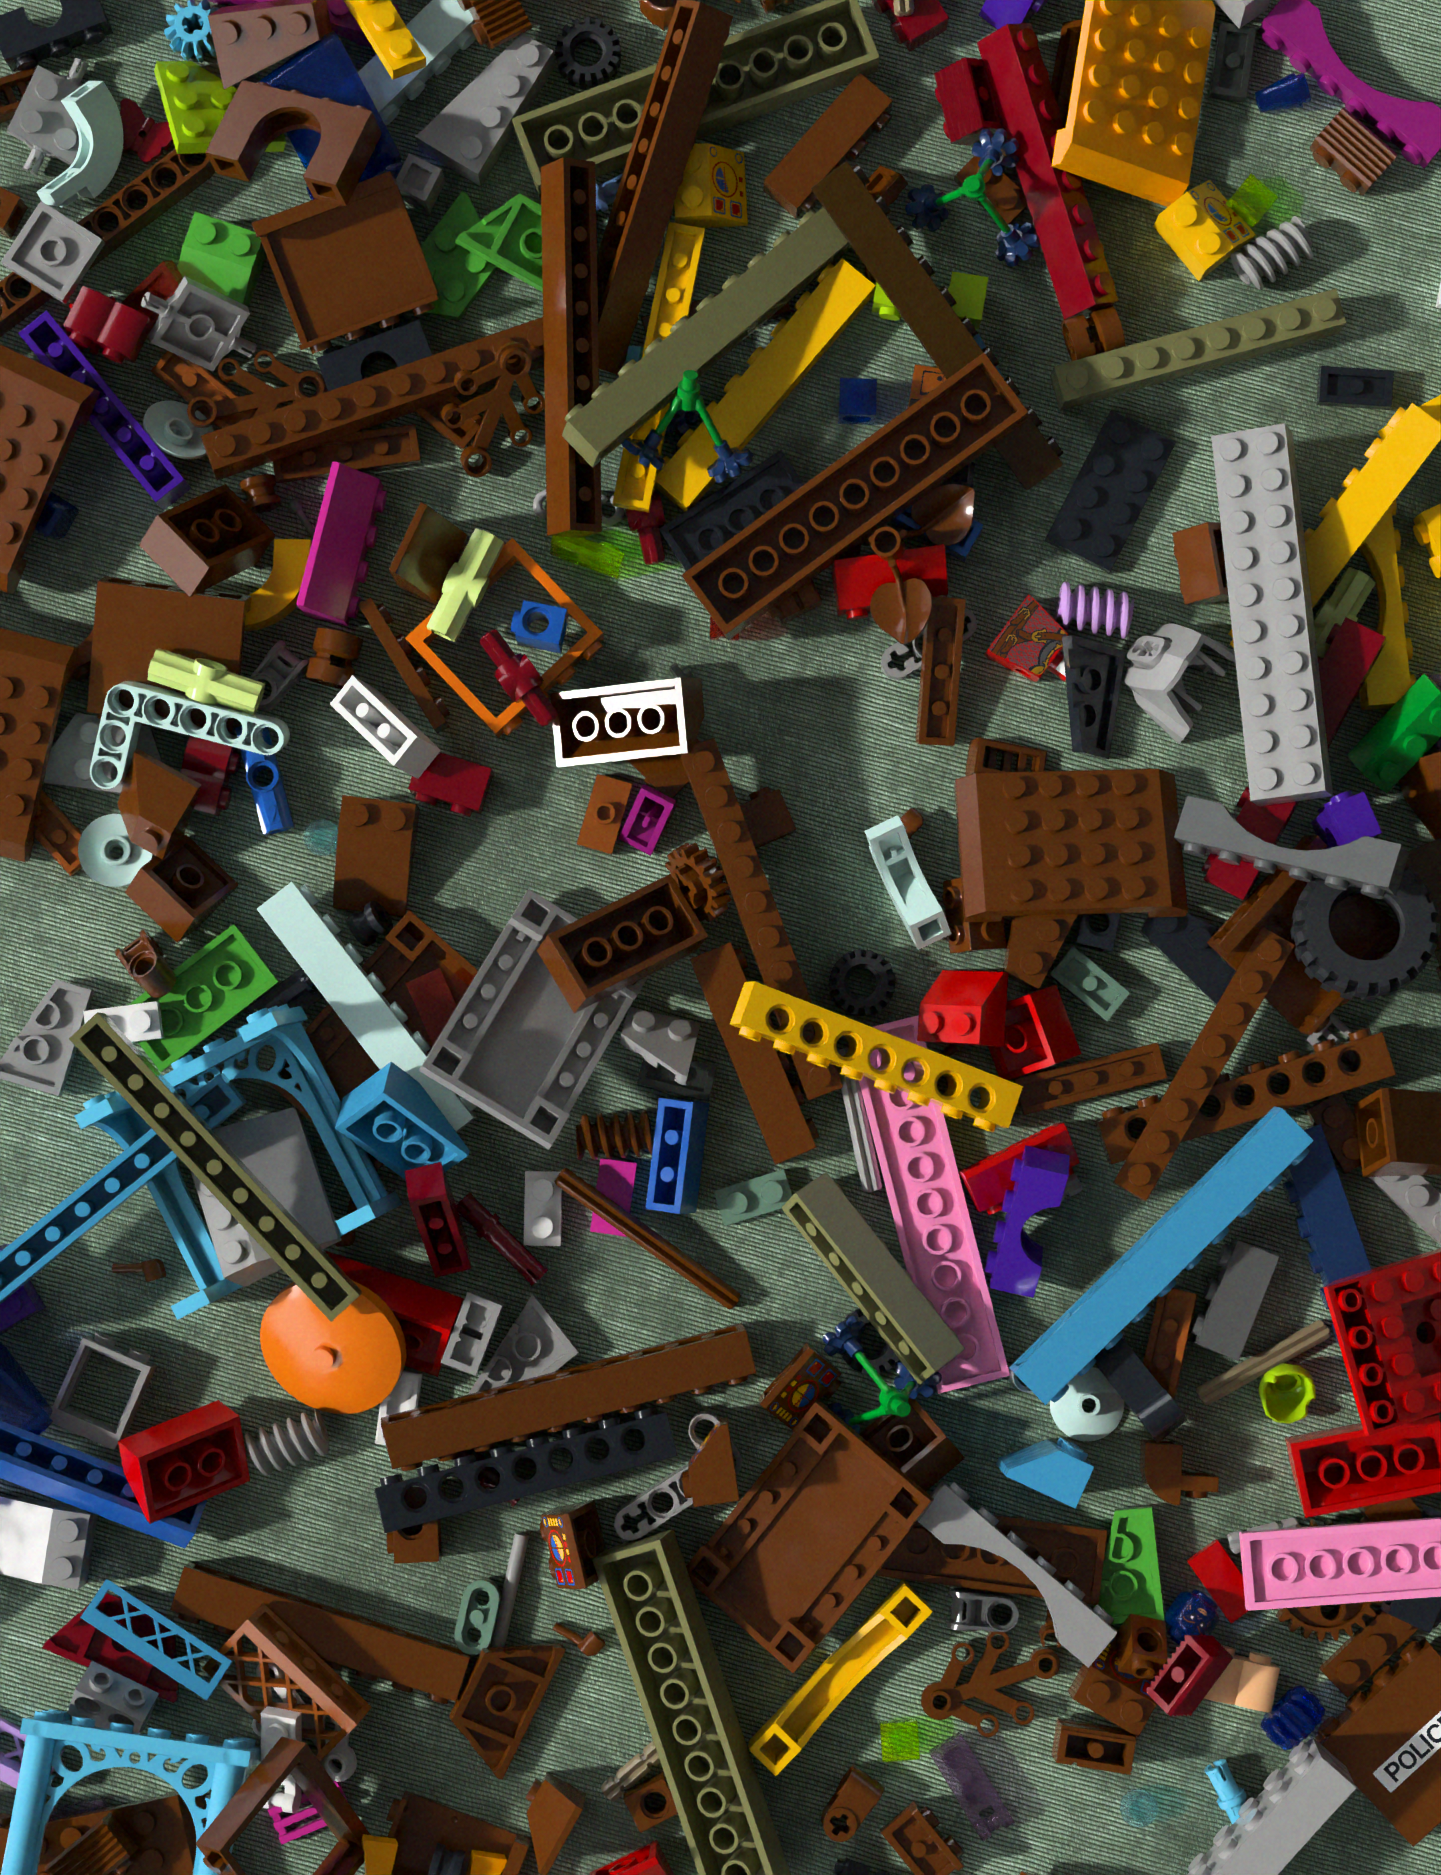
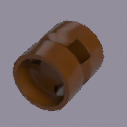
[1061,305,1126,361]
[305,628,363,689]

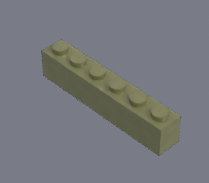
[782,1172,965,1385]

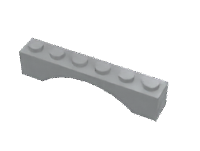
[918,1481,1117,1668]

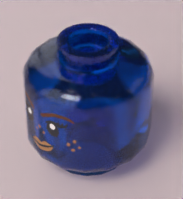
[1164,1589,1219,1645]

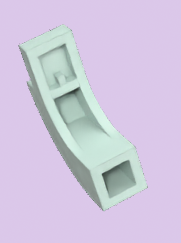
[36,80,123,208]
[864,815,951,950]

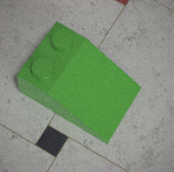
[171,211,267,307]

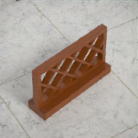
[202,1603,372,1762]

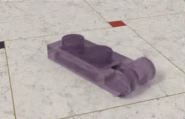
[929,1731,1015,1842]

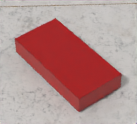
[1186,1539,1248,1623]

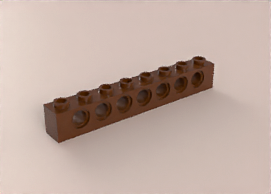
[1095,1027,1396,1165]

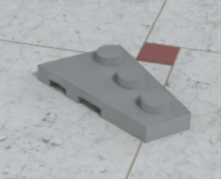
[0,979,94,1096]

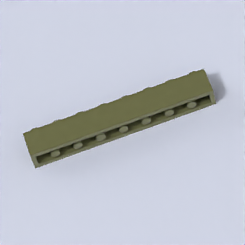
[1050,288,1346,411]

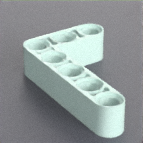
[90,680,290,789]

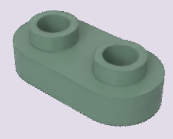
[454,1578,502,1655]

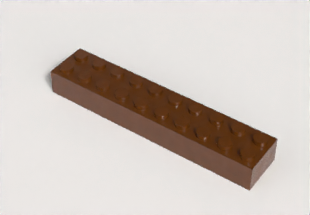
[682,353,1028,640]

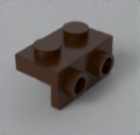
[942,878,1007,954]
[880,1801,965,1875]

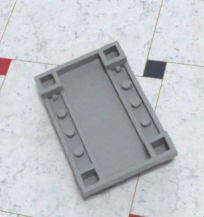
[419,889,648,1150]

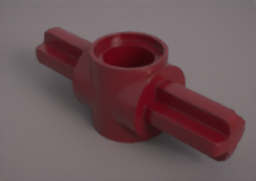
[625,489,666,565]
[480,629,558,727]

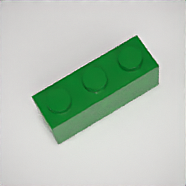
[1347,674,1441,794]

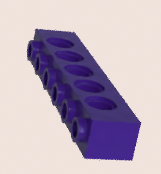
[18,310,192,511]

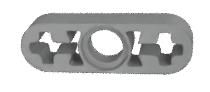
[880,608,977,680]

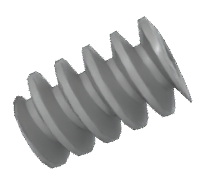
[1230,216,1313,290]
[245,1408,329,1476]

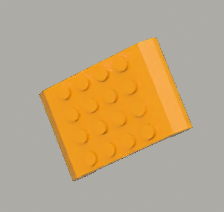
[1052,0,1216,207]

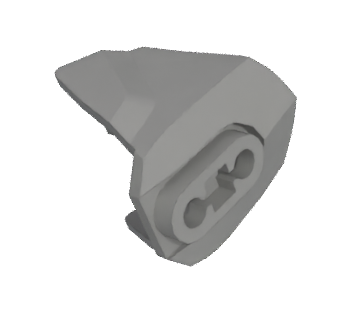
[1124,623,1236,744]

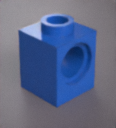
[511,600,569,654]

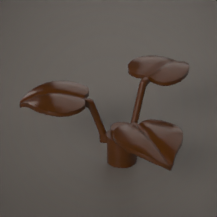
[838,484,975,644]

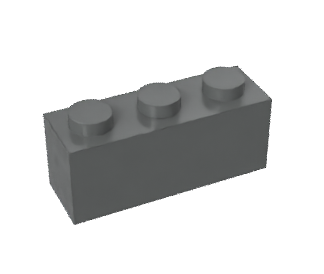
[1190,1239,1279,1361]

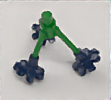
[905,128,1040,267]
[621,370,754,483]
[822,1316,942,1434]

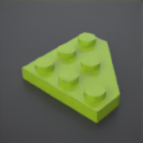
[154,61,286,154]

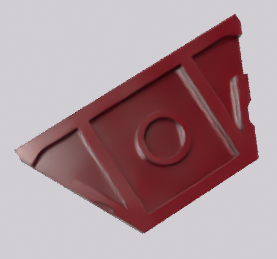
[42,1591,179,1703]

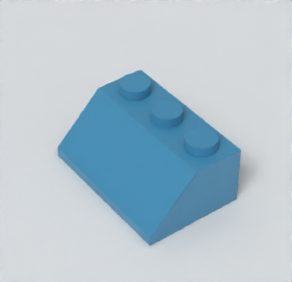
[996,1437,1094,1509]

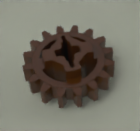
[665,842,731,922]

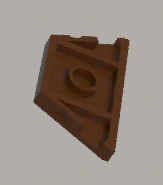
[449,1643,566,1780]

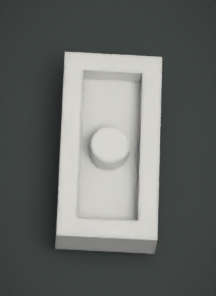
[83,1001,164,1043]
[524,1171,562,1246]

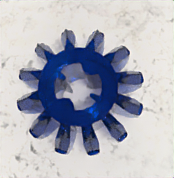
[1261,1685,1325,1750]

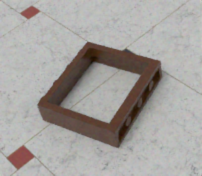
[195,1737,371,1875]

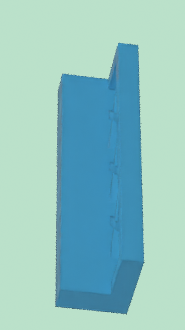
[80,1579,233,1701]

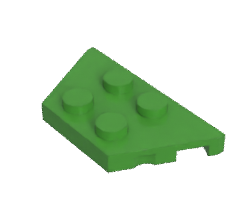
[410,190,499,321]
[455,193,543,292]

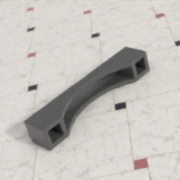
[1174,796,1409,899]

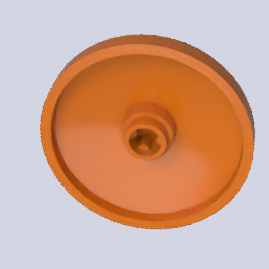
[260,1280,406,1414]

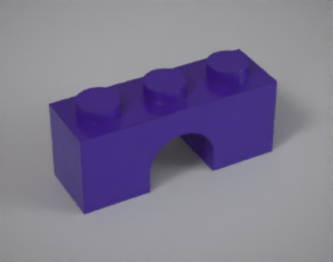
[1311,790,1382,849]

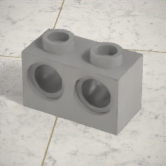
[441,1290,505,1376]
[67,1661,159,1733]

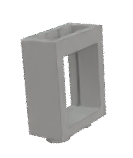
[46,1332,157,1450]

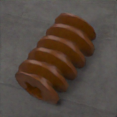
[576,1110,652,1161]

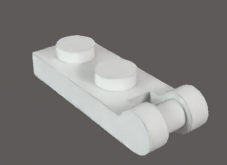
[261,1706,302,1814]

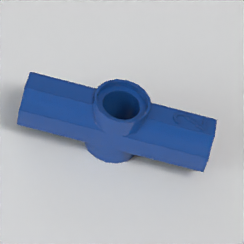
[235,726,295,835]

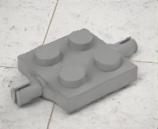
[6,58,89,176]
[141,276,257,372]

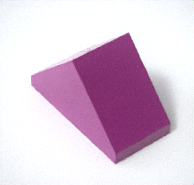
[618,784,677,856]

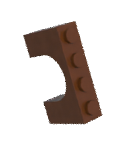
[205,80,382,206]

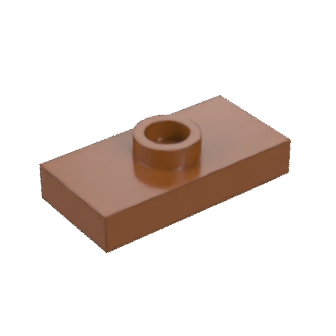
[577,774,633,855]

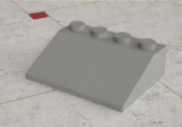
[190,1107,341,1287]

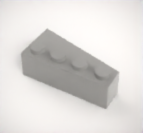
[415,33,556,187]

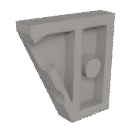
[620,1007,700,1085]

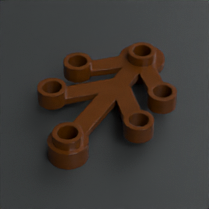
[441,341,545,478]
[187,350,328,428]
[921,1631,1060,1737]

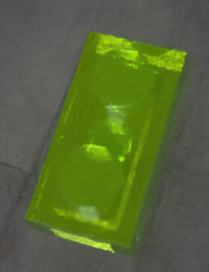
[550,536,625,579]

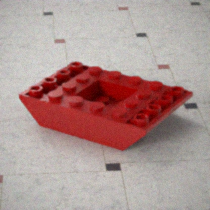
[1323,1248,1441,1436]

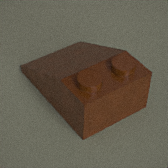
[389,502,469,606]
[332,795,420,917]

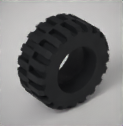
[1290,867,1440,1001]

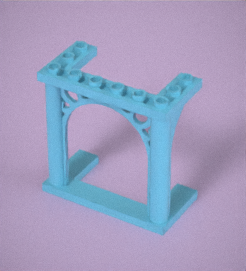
[74,1004,402,1320]
[1,1709,261,1875]

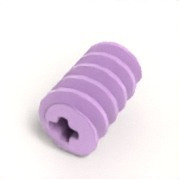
[1055,581,1134,639]

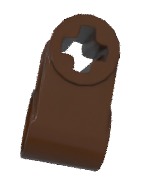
[114,929,176,998]
[821,1765,885,1842]

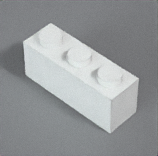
[330,675,441,779]

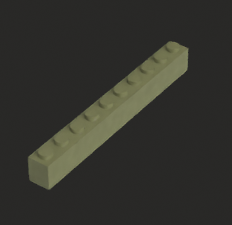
[562,207,851,468]
[69,1012,362,1322]

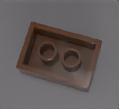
[139,484,276,597]

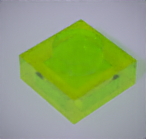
[1226,173,1278,227]
[879,1719,920,1762]

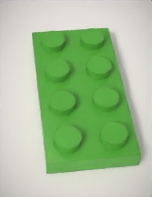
[128,924,280,1073]

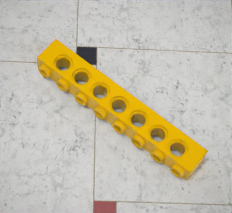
[730,981,1023,1132]

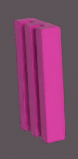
[267,1781,348,1845]

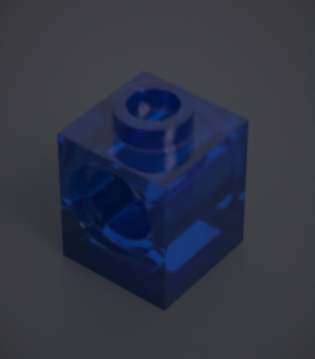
[838,378,877,425]

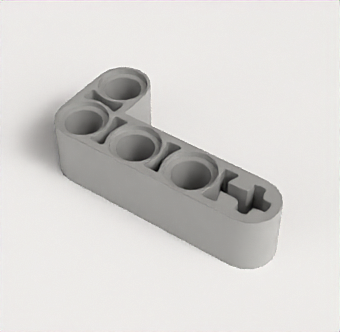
[614,1411,742,1540]

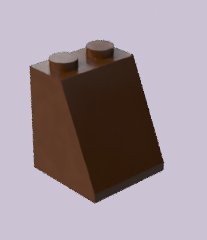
[1354,1088,1441,1177]

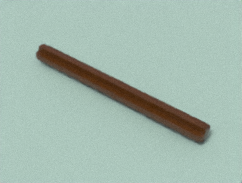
[554,1168,741,1310]

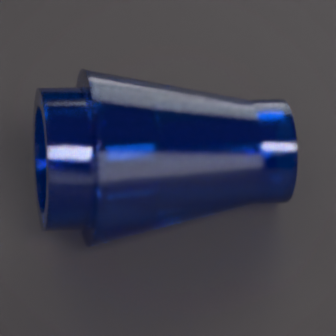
[1255,72,1311,113]

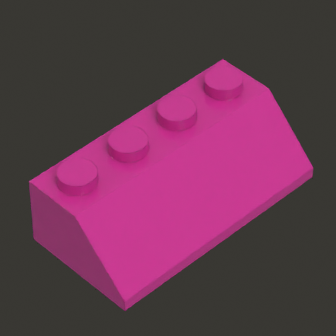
[296,461,387,627]

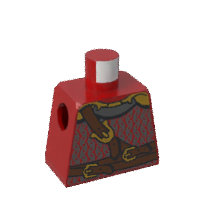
[984,594,1069,682]

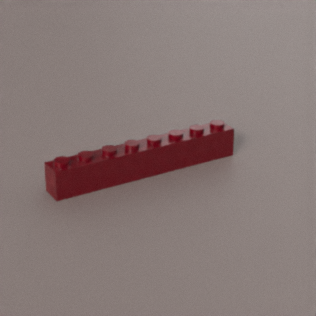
[977,23,1119,320]
[1202,617,1386,902]

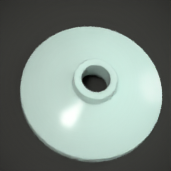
[143,401,214,459]
[78,814,153,887]
[1050,1367,1124,1441]

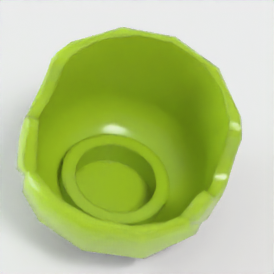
[1258,1363,1316,1424]

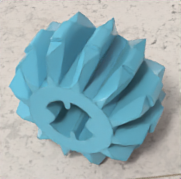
[164,0,219,63]

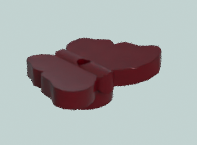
[120,98,173,165]

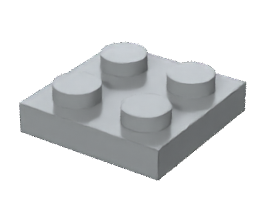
[1,201,105,305]

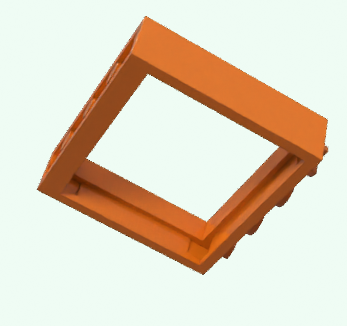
[405,538,604,738]

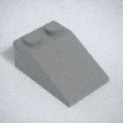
[0,1494,98,1589]

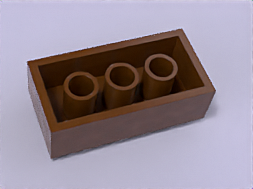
[537,874,708,1014]

